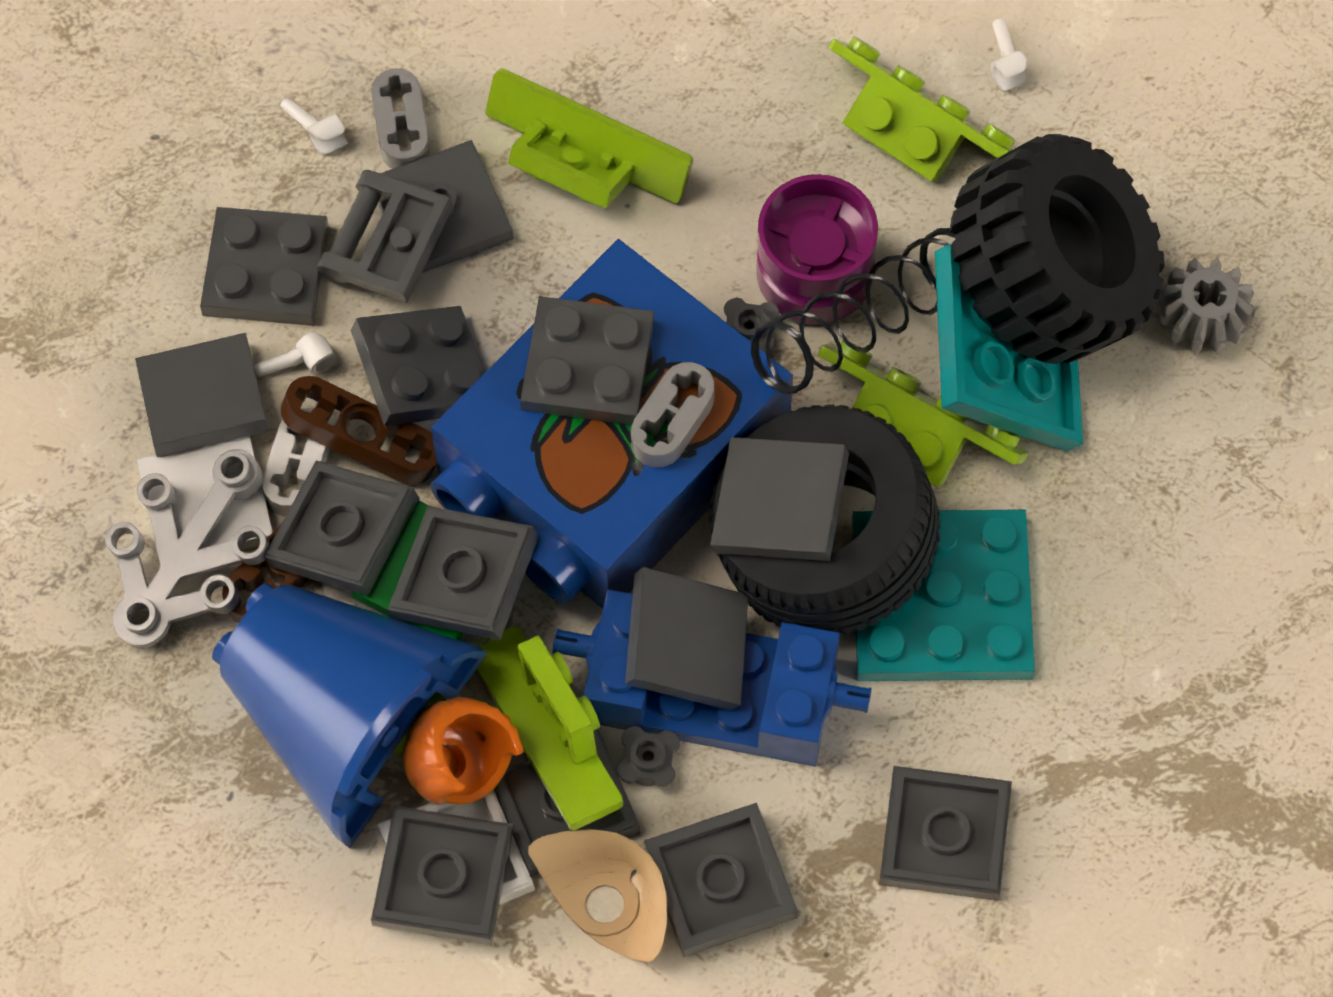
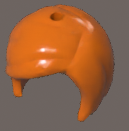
[402,697,524,805]

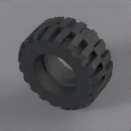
[950,134,1165,364]

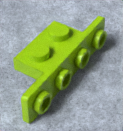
[827,36,1016,183]
[485,68,693,209]
[817,340,1029,488]
[475,626,623,830]

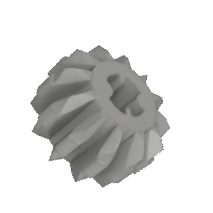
[1158,257,1255,355]

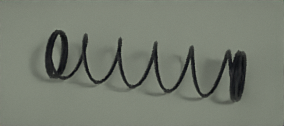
[751,228,955,394]

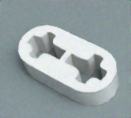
[262,408,331,517]

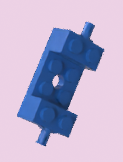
[552,589,872,767]

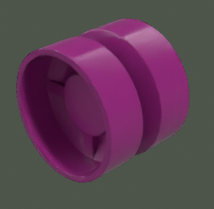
[756,174,878,324]

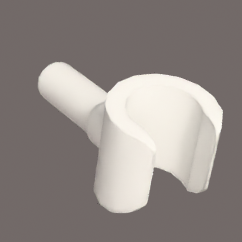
[990,19,1026,92]
[280,97,348,155]
[254,332,338,377]

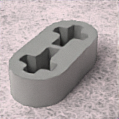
[371,68,430,169]
[631,362,714,468]

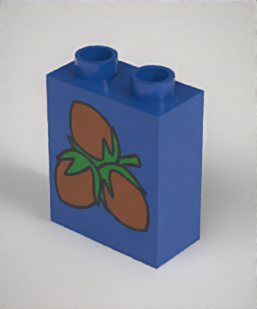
[430,238,793,609]

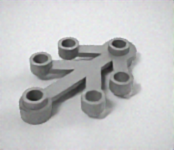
[105,449,270,648]

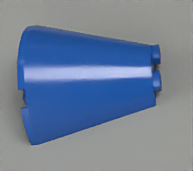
[212,583,488,848]

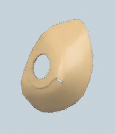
[528,829,667,962]

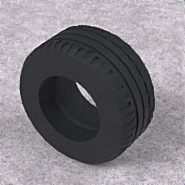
[708,404,941,635]

